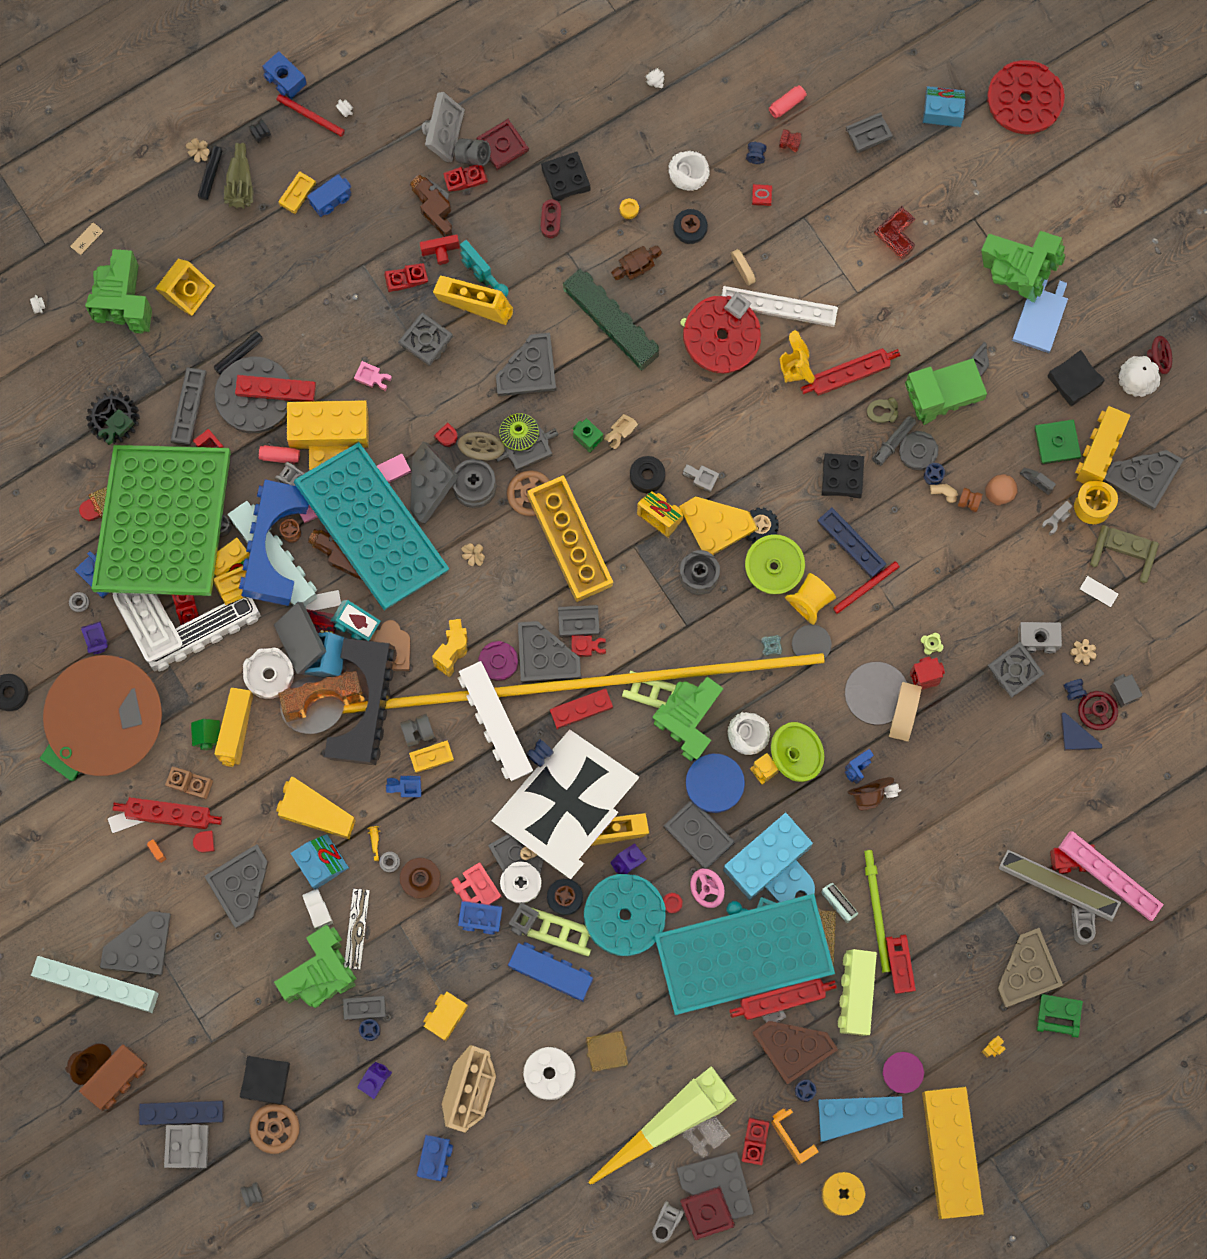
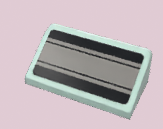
[821,883,858,923]

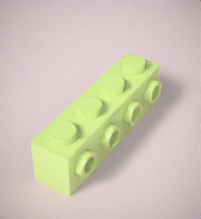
[838,949,877,1036]

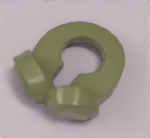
[867,397,899,423]

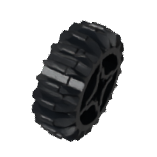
[86,391,140,444]

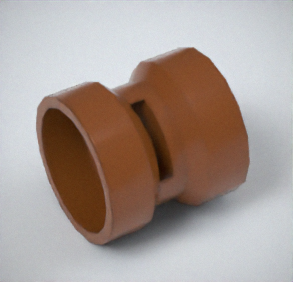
[958,488,983,512]
[279,519,301,543]

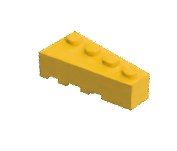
[1075,406,1130,484]

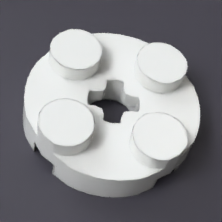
[500,862,541,904]

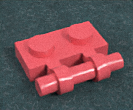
[451,862,502,905]

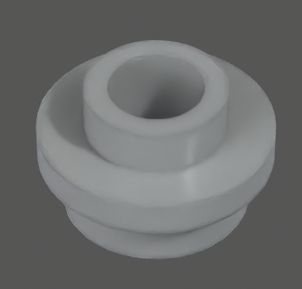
[69,592,89,612]
[379,852,400,872]

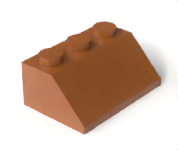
[79,1044,147,1111]

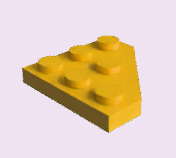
[679,497,758,555]

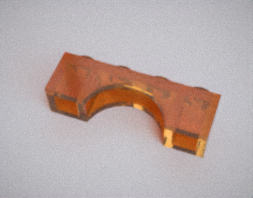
[278,671,365,722]

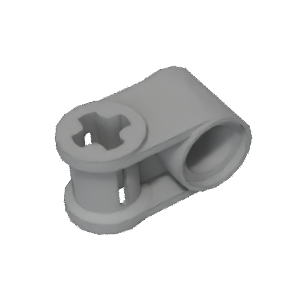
[275,462,305,486]
[1071,905,1096,945]
[652,1201,684,1243]

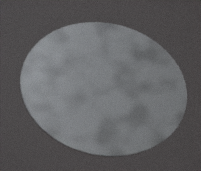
[845,662,907,725]
[280,677,344,734]

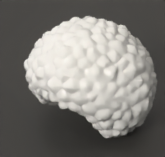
[668,151,709,191]
[728,712,770,755]

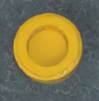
[620,198,639,219]

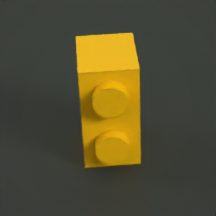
[423,992,468,1041]

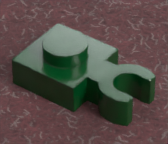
[98,409,134,445]

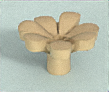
[186,138,210,162]
[461,543,485,566]
[1070,639,1096,665]

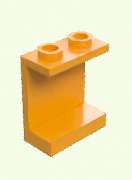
[771,1108,818,1165]

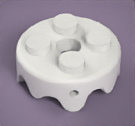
[243,648,294,699]
[523,1047,575,1100]

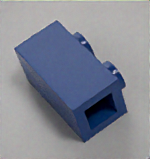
[307,174,351,217]

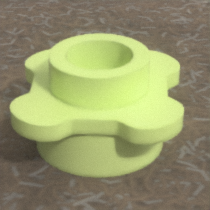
[921,633,943,655]

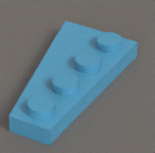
[818,1096,903,1142]

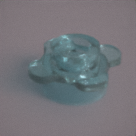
[761,635,783,656]

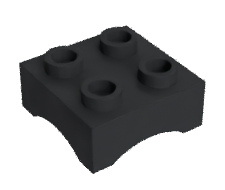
[541,151,590,202]
[1047,350,1105,406]
[822,453,864,498]
[240,1056,290,1105]

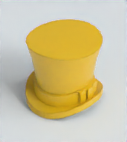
[1074,481,1118,524]
[785,573,836,625]

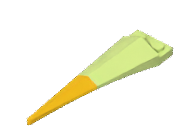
[588,1067,736,1184]

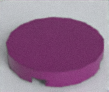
[478,641,518,681]
[882,1052,924,1094]

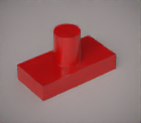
[419,234,460,265]

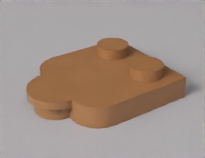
[370,620,411,671]

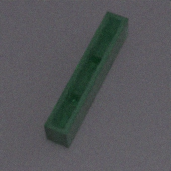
[563,269,659,371]

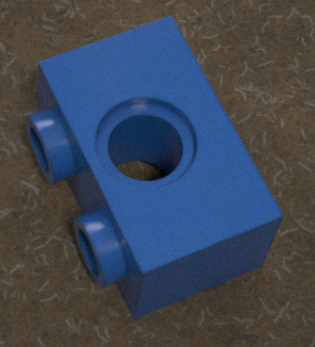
[262,51,307,99]

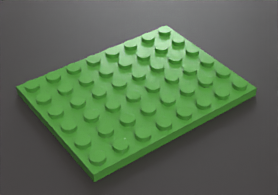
[91,445,231,596]

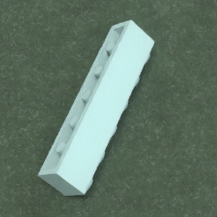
[227,501,317,606]
[31,956,159,1013]

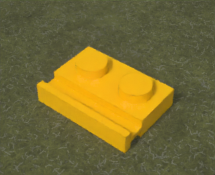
[213,566,246,605]

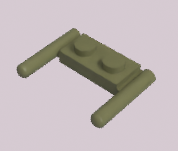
[1090,525,1159,583]

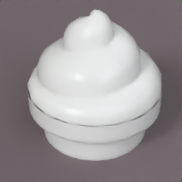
[645,68,664,88]

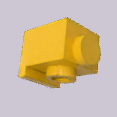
[750,753,779,785]

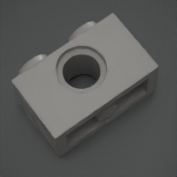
[1018,622,1062,654]

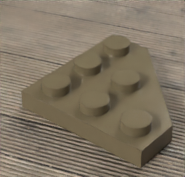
[997,928,1063,1008]

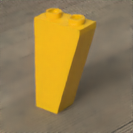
[433,275,513,325]
[215,688,253,767]
[276,777,356,839]
[591,813,649,846]

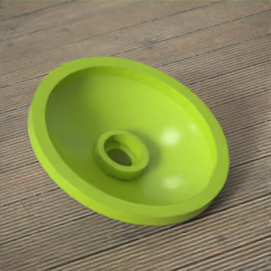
[745,535,805,594]
[771,722,824,782]

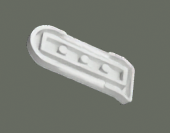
[113,593,183,663]

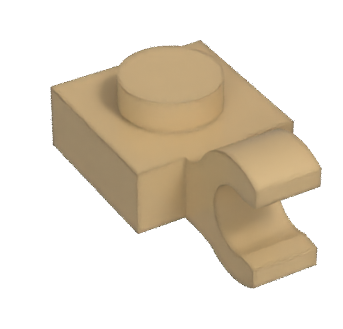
[604,414,638,449]

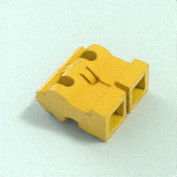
[432,619,468,678]

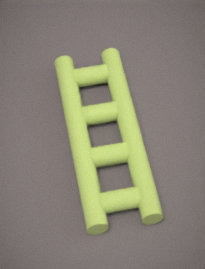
[622,671,676,708]
[520,907,591,957]

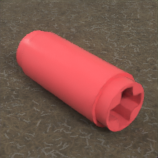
[768,85,807,118]
[259,445,300,464]

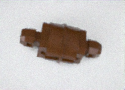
[611,245,662,281]

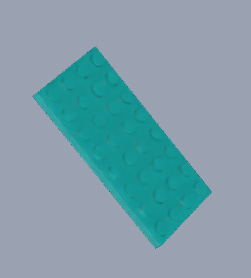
[294,442,450,611]
[655,894,835,1015]

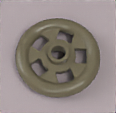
[458,432,505,461]

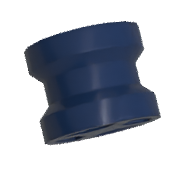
[746,142,767,164]
[924,463,945,485]
[1063,679,1087,701]
[359,1019,381,1041]
[795,1080,816,1102]

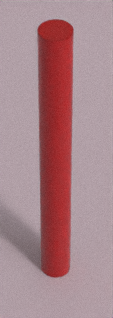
[276,94,345,137]
[832,561,900,614]

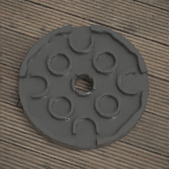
[215,357,293,433]

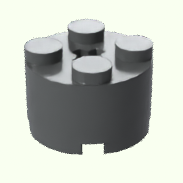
[679,550,720,595]

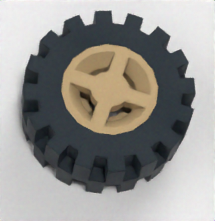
[746,507,779,544]

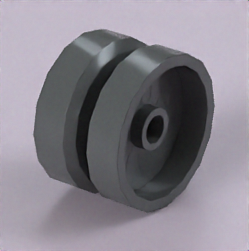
[453,459,497,508]

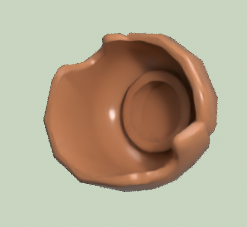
[985,474,1018,506]

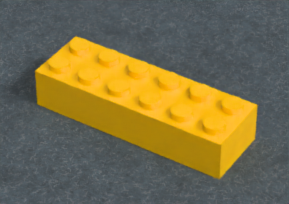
[527,475,613,603]
[922,1087,984,1219]

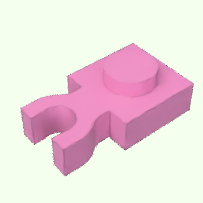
[354,361,392,391]

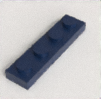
[817,507,887,579]
[139,1101,224,1125]

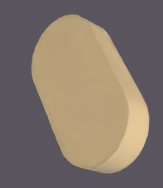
[731,249,756,286]

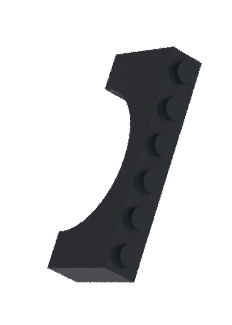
[324,638,397,765]

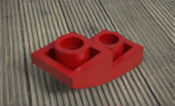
[443,165,488,192]
[384,263,428,292]
[172,595,199,626]
[741,1117,770,1165]

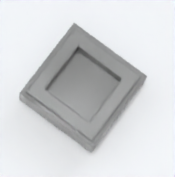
[724,292,752,320]

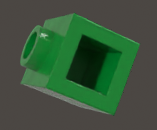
[573,418,604,453]
[191,719,220,750]

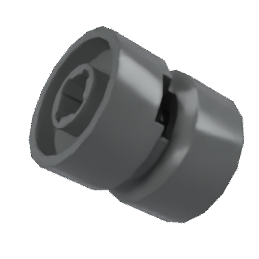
[454,138,491,166]
[400,714,435,747]

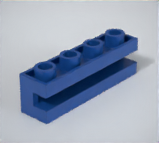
[508,942,593,1002]

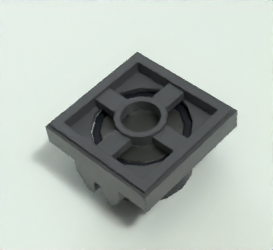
[398,312,453,366]
[987,642,1044,698]

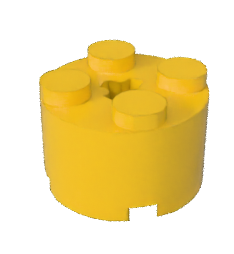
[821,1172,865,1216]

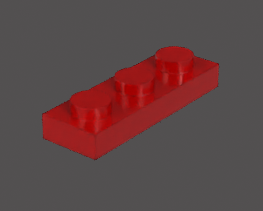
[550,688,613,729]

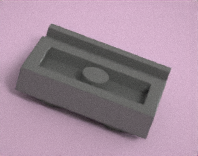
[846,112,893,153]
[558,605,600,637]

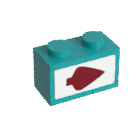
[331,600,381,641]

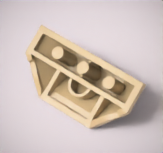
[442,1045,496,1132]

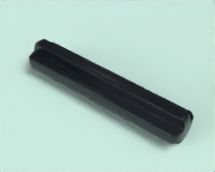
[198,145,222,200]
[214,331,263,375]

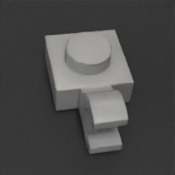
[682,464,719,493]
[1041,501,1072,535]

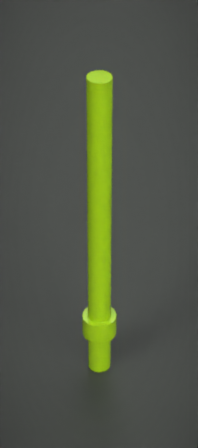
[864,850,890,973]

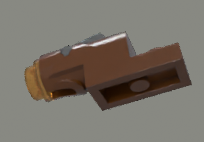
[410,175,452,237]
[308,529,363,581]

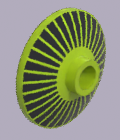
[499,413,539,451]

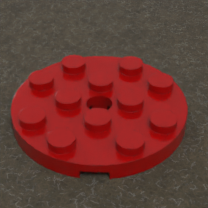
[987,60,1065,134]
[683,296,761,374]

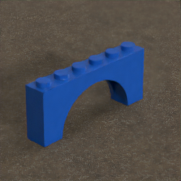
[239,479,309,606]

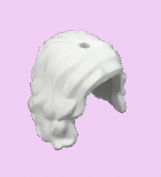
[1119,356,1160,397]

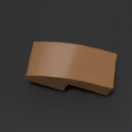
[165,767,213,800]

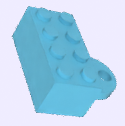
[723,812,815,903]

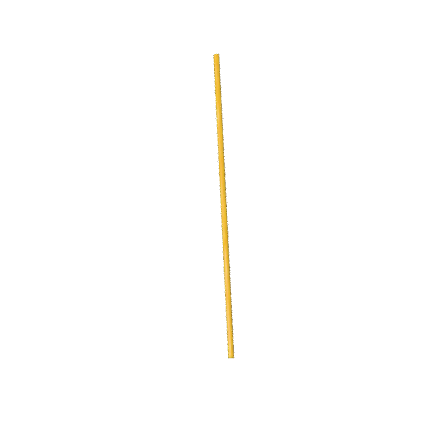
[342,653,824,714]

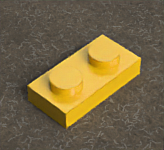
[278,171,316,214]
[409,740,454,773]

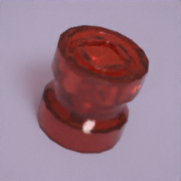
[779,129,802,152]

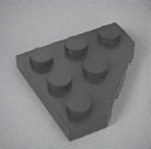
[496,333,556,396]
[410,441,459,524]
[1103,450,1184,511]
[518,621,581,683]
[488,834,544,888]
[204,844,268,929]
[100,911,171,975]
[676,1152,754,1219]

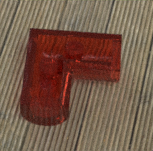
[874,206,915,260]

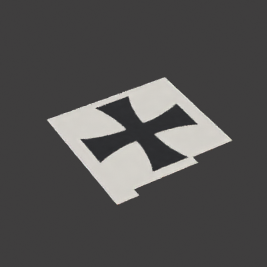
[492,729,640,879]

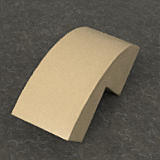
[889,682,922,741]

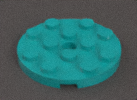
[584,874,666,956]

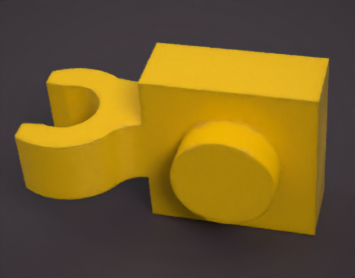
[981,1036,1005,1057]

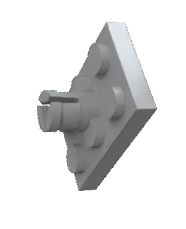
[422,92,465,162]

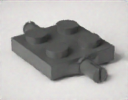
[496,420,559,471]

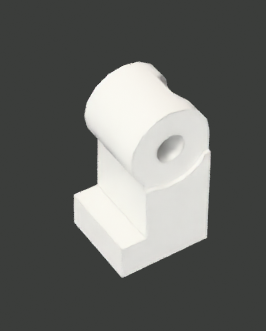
[303,888,333,931]

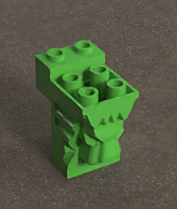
[981,231,1066,303]
[85,249,152,333]
[905,358,987,425]
[652,677,724,761]
[274,925,356,1009]

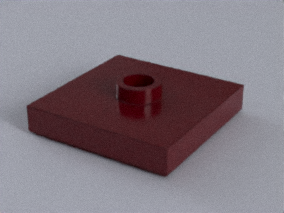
[476,118,529,170]
[680,1186,735,1240]

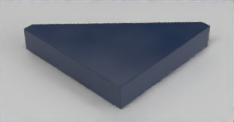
[1061,713,1102,751]

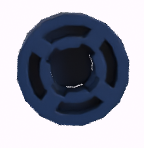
[526,739,554,768]

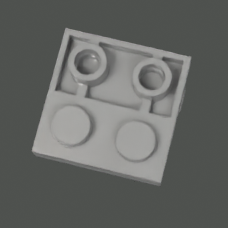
[164,1124,209,1168]

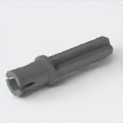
[872,416,916,466]

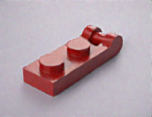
[885,934,916,994]

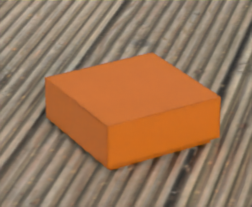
[147,839,167,863]

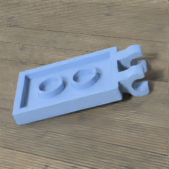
[1012,279,1068,353]

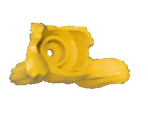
[779,330,815,383]

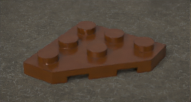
[752,1021,838,1085]

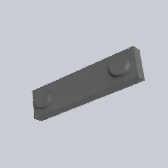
[171,367,207,446]

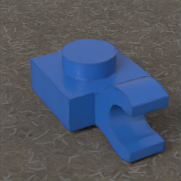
[386,776,422,797]

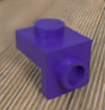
[81,621,108,654]
[610,843,647,874]
[357,1062,392,1099]

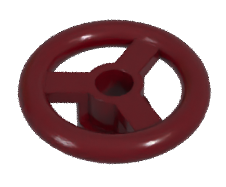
[1147,336,1173,374]
[1078,691,1118,730]

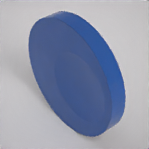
[686,754,745,813]

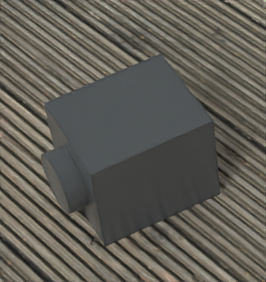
[1110,674,1143,708]

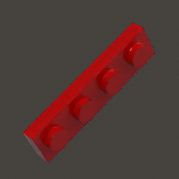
[235,375,316,402]

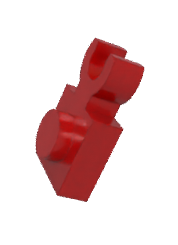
[572,635,606,657]

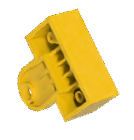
[287,401,369,470]

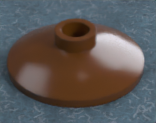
[400,858,441,899]

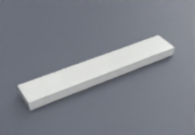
[722,286,838,327]

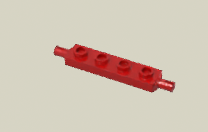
[800,348,901,396]
[113,797,222,830]
[730,978,837,1021]

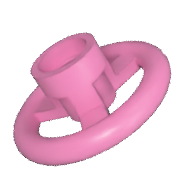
[690,868,725,908]

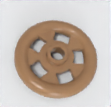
[507,471,550,516]
[250,1103,299,1154]

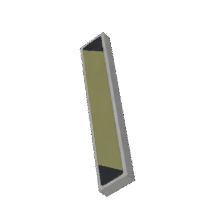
[999,850,1121,922]

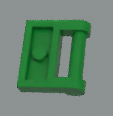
[1036,994,1083,1038]

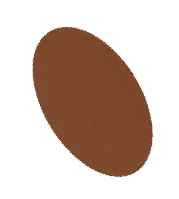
[43,655,162,776]

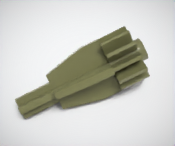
[224,143,253,209]

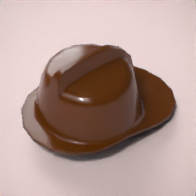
[847,777,894,811]
[65,1043,112,1085]

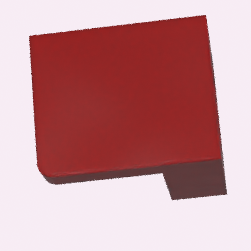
[193,429,224,448]

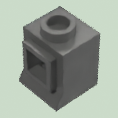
[509,902,539,936]

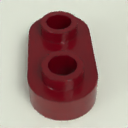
[541,199,561,238]

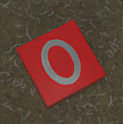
[752,184,772,206]

